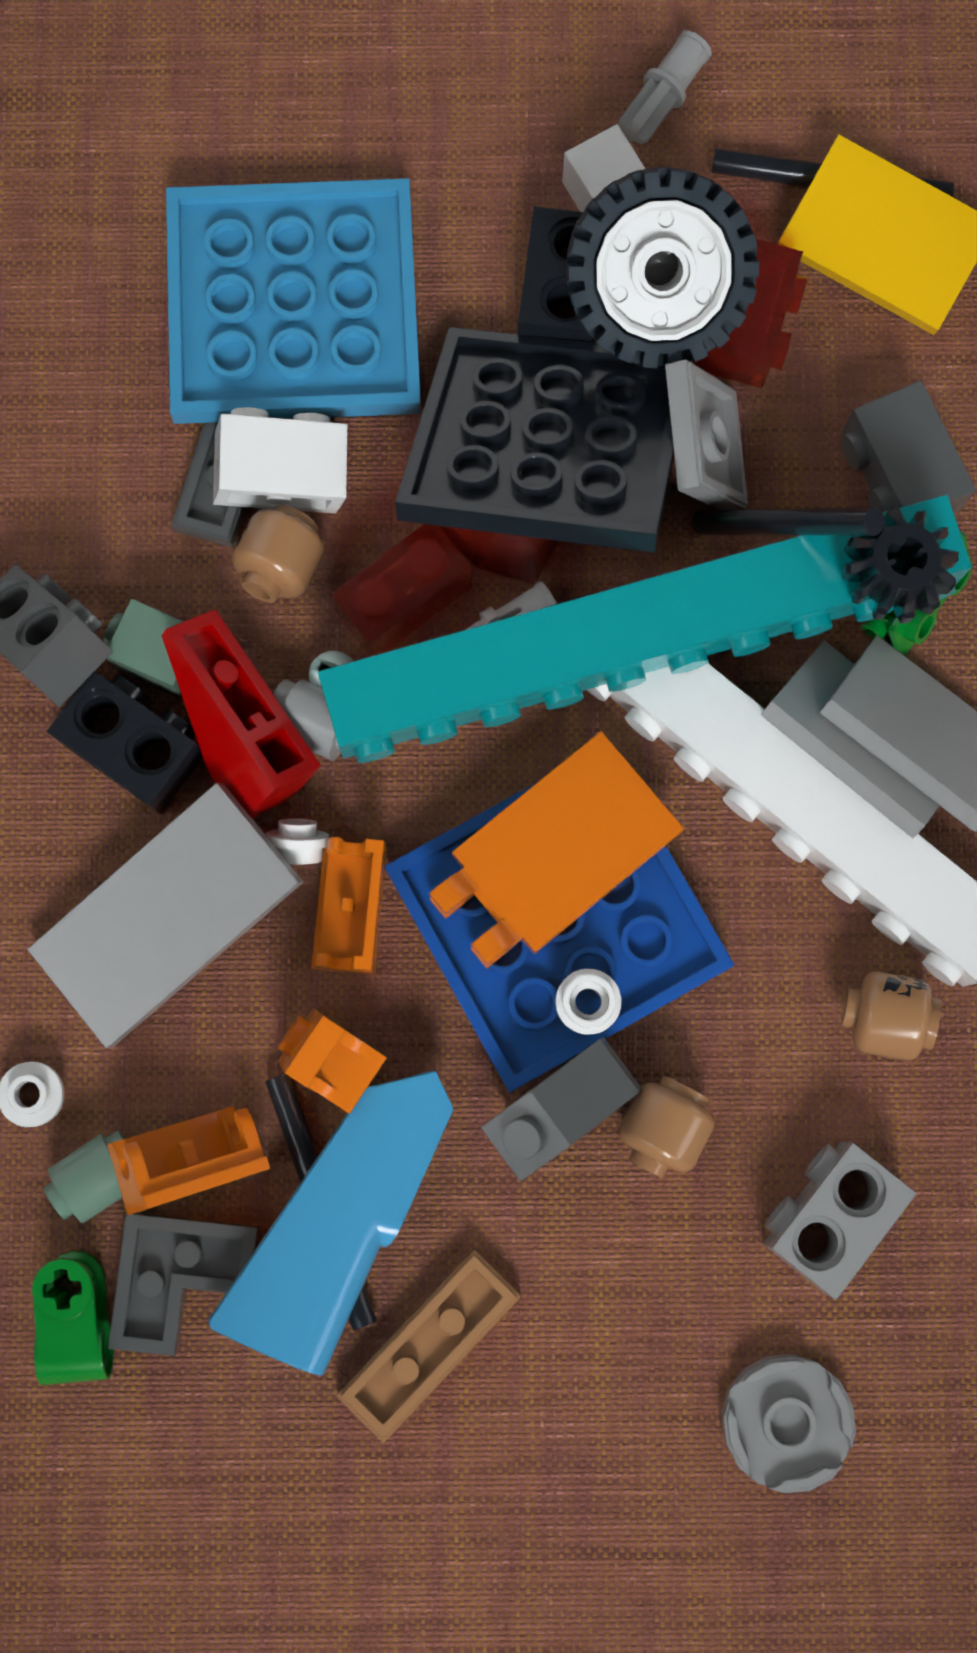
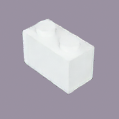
[213,407,347,513]

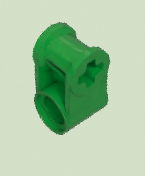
[32,1250,114,1385]

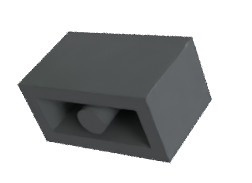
[841,380,976,513]

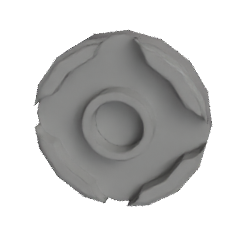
[721,1354,856,1493]

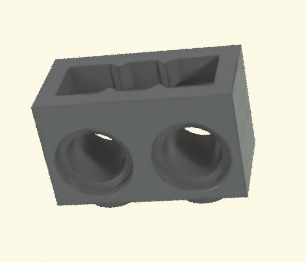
[0,564,113,708]

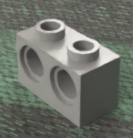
[762,1141,917,1300]

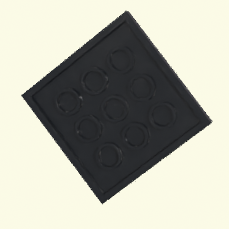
[395,327,691,553]

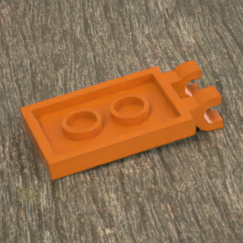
[429,731,684,969]

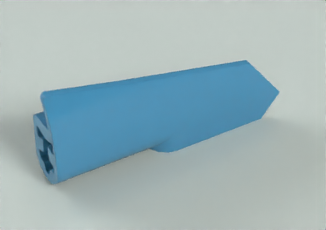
[208,1070,454,1375]

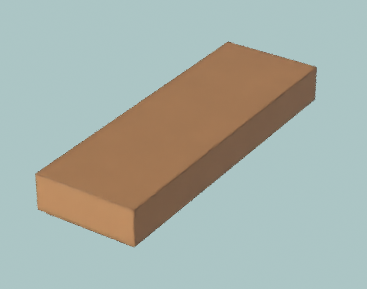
[336,1248,521,1444]

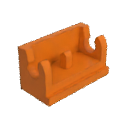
[311,837,388,975]
[107,1105,271,1215]

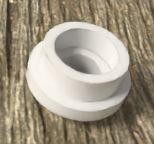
[265,818,329,865]
[555,969,621,1035]
[0,1062,65,1127]

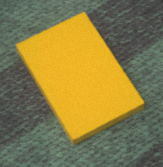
[776,134,977,335]

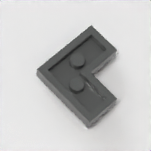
[108,1213,260,1356]

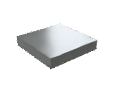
[665,359,748,510]

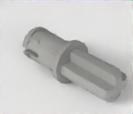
[618,30,712,145]

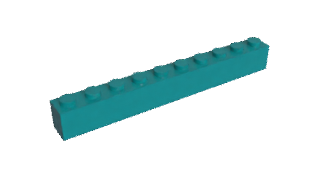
[318,494,972,763]

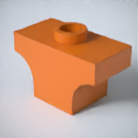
[277,1008,387,1114]

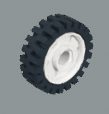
[566,167,760,369]

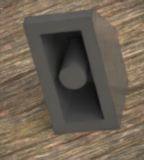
[481,1036,642,1182]

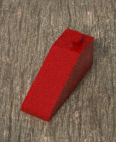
[161,609,321,819]

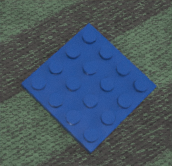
[384,781,735,1093]

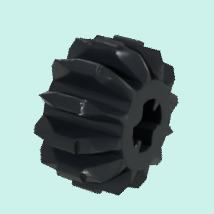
[841,506,959,624]

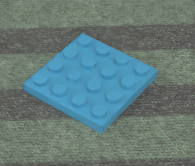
[166,178,421,424]

